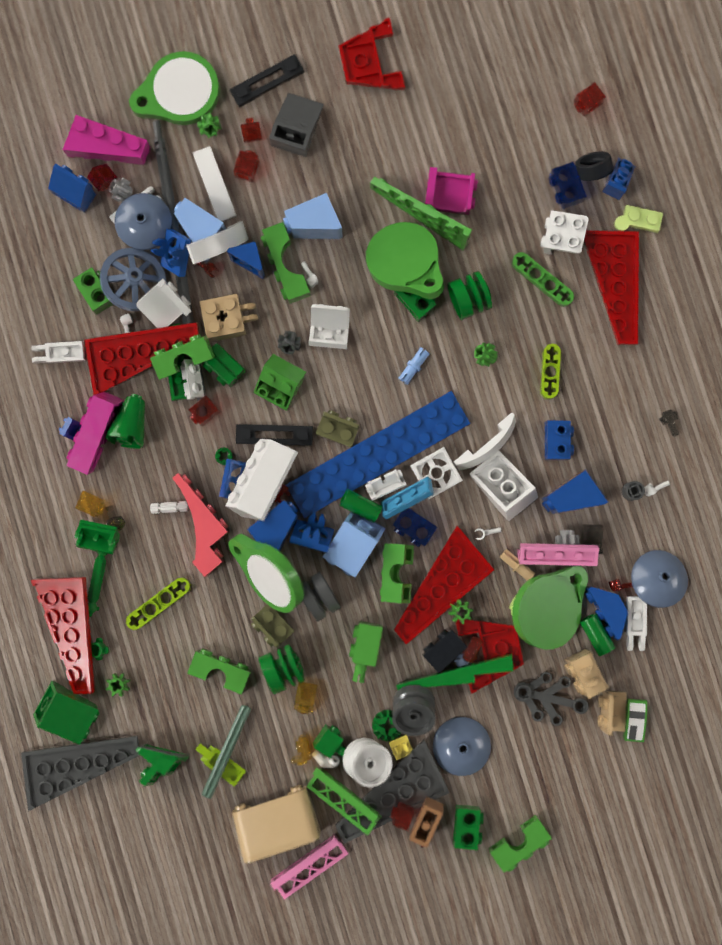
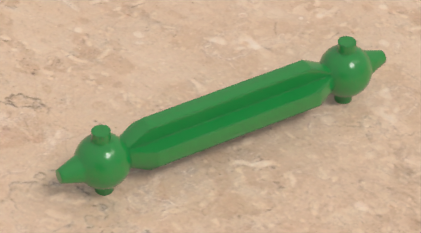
[88,551,107,617]

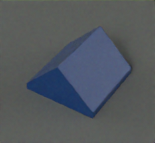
[227,242,265,279]

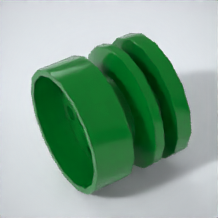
[447,271,492,320]
[258,644,305,695]

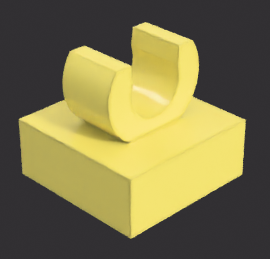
[389,734,413,761]

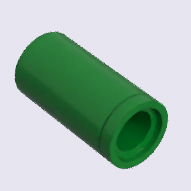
[339,489,382,523]
[580,613,616,656]

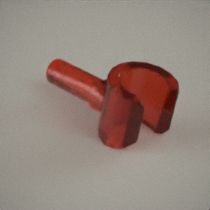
[196,262,219,278]
[609,579,633,591]

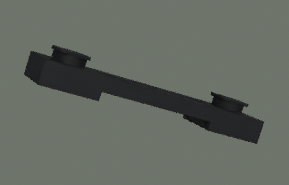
[229,54,304,108]
[236,424,313,446]

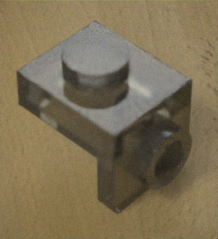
[581,524,603,554]

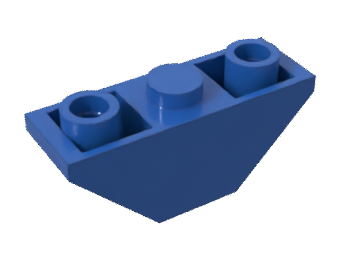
[602,158,635,200]
[585,586,628,640]

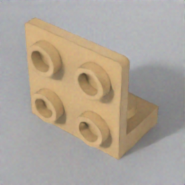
[598,691,626,735]

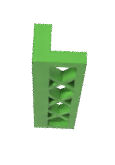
[306,767,382,836]

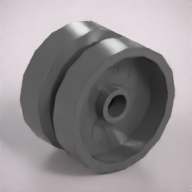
[301,572,341,622]
[393,685,436,736]

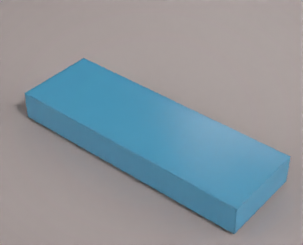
[381,477,434,519]

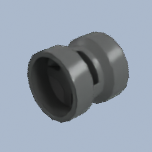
[621,481,645,501]

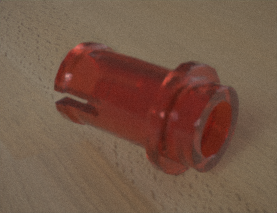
[462,637,483,663]

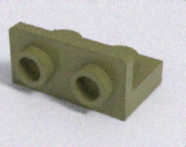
[316,410,359,448]
[251,604,295,648]

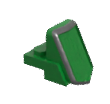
[136,744,190,787]

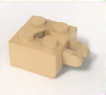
[199,294,258,342]
[564,649,609,698]

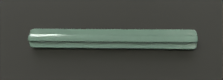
[202,705,251,799]

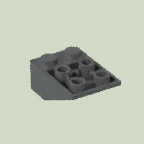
[269,93,324,157]

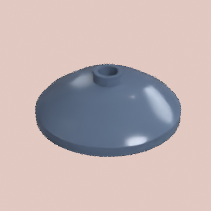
[115,193,172,250]
[631,550,688,608]
[433,717,491,776]

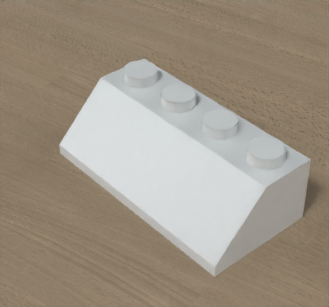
[225,439,298,521]

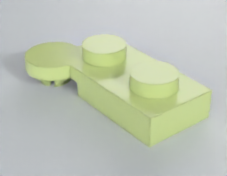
[614,205,663,233]

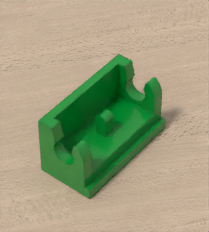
[74,520,120,555]

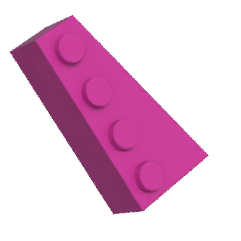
[62,115,151,165]
[66,392,124,475]

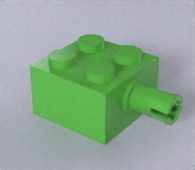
[349,621,383,683]

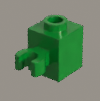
[313,724,347,759]

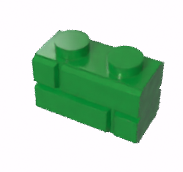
[202,343,246,387]

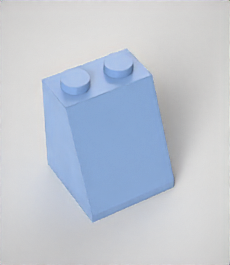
[283,193,343,239]
[174,198,226,263]
[323,512,386,577]

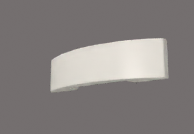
[193,146,236,221]
[186,221,248,264]
[454,413,516,470]

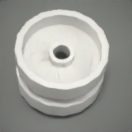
[343,737,393,787]

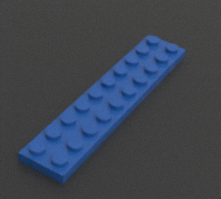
[286,391,471,518]

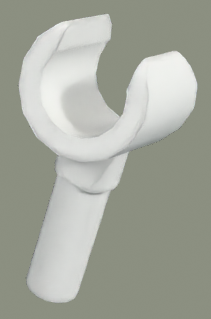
[301,262,318,288]
[120,313,133,333]
[644,481,670,496]
[474,528,501,540]

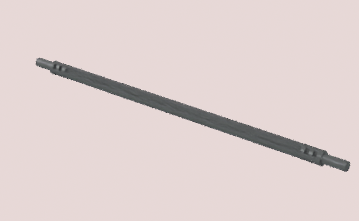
[152,120,207,417]

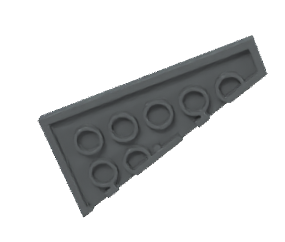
[21,735,140,811]
[335,739,449,844]

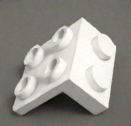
[541,210,589,255]
[136,279,191,328]
[309,304,350,349]

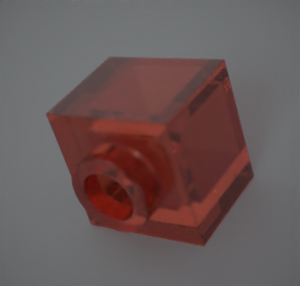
[87,163,118,191]
[390,802,415,831]

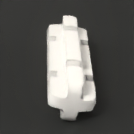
[150,501,189,514]

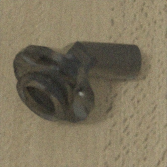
[659,409,679,436]
[105,505,125,531]

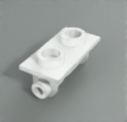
[180,359,204,400]
[365,469,407,501]

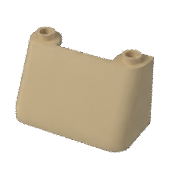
[232,785,321,863]

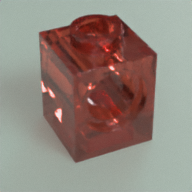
[573,82,606,116]
[233,150,259,182]
[188,395,220,426]

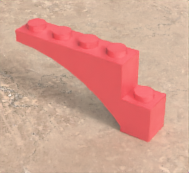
[172,473,229,577]

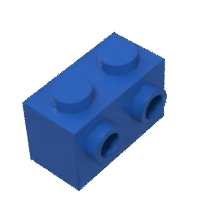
[545,420,574,460]

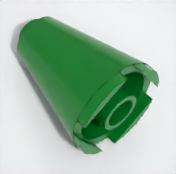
[105,394,145,449]

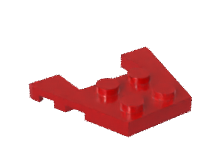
[339,17,405,90]
[456,619,524,694]

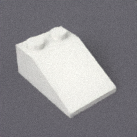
[469,451,538,521]

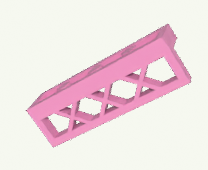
[517,543,599,566]
[270,834,348,900]

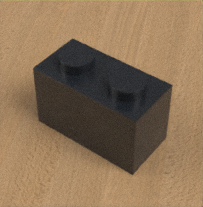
[422,629,467,673]

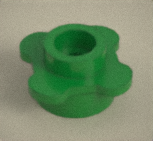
[91,637,109,661]

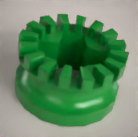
[215,447,233,465]

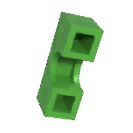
[150,334,215,380]
[380,543,414,603]
[187,648,252,695]
[488,815,552,873]

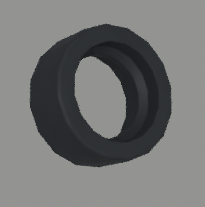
[575,151,613,181]

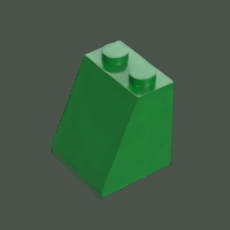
[33,681,99,745]

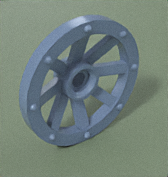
[100,248,166,311]

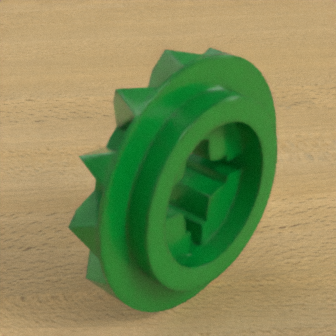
[372,710,401,741]

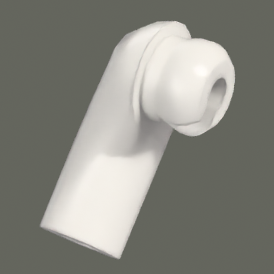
[311,750,340,768]

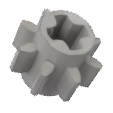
[109,177,133,202]
[555,530,580,545]

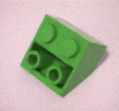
[253,354,306,411]

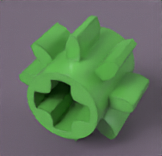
[197,112,221,138]
[474,342,498,367]
[448,599,473,624]
[106,673,130,697]

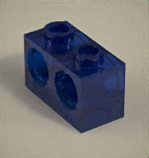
[548,161,587,209]
[392,508,437,547]

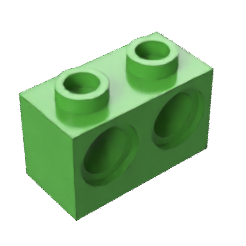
[72,267,114,315]

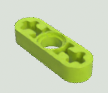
[540,344,561,400]

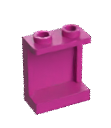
[425,167,478,215]

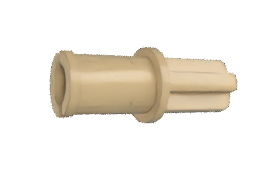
[500,549,536,581]

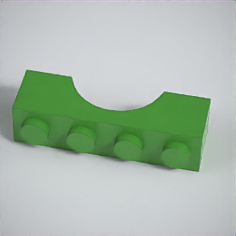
[261,222,311,304]

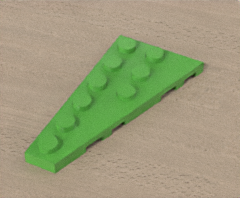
[370,177,472,251]

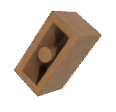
[409,796,444,848]

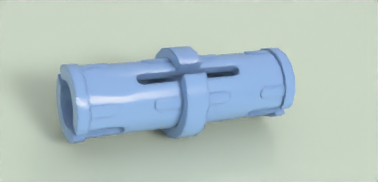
[398,347,430,385]

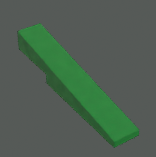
[396,653,513,690]

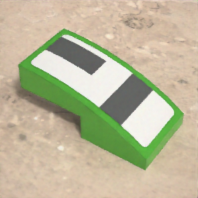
[623,699,647,742]

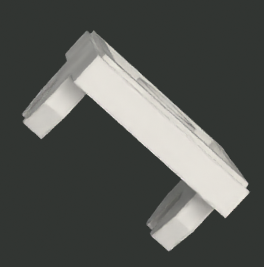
[410,447,463,499]

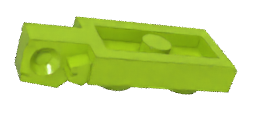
[195,743,246,787]

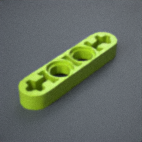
[126,577,191,630]

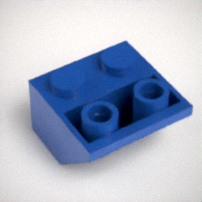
[48,163,96,213]

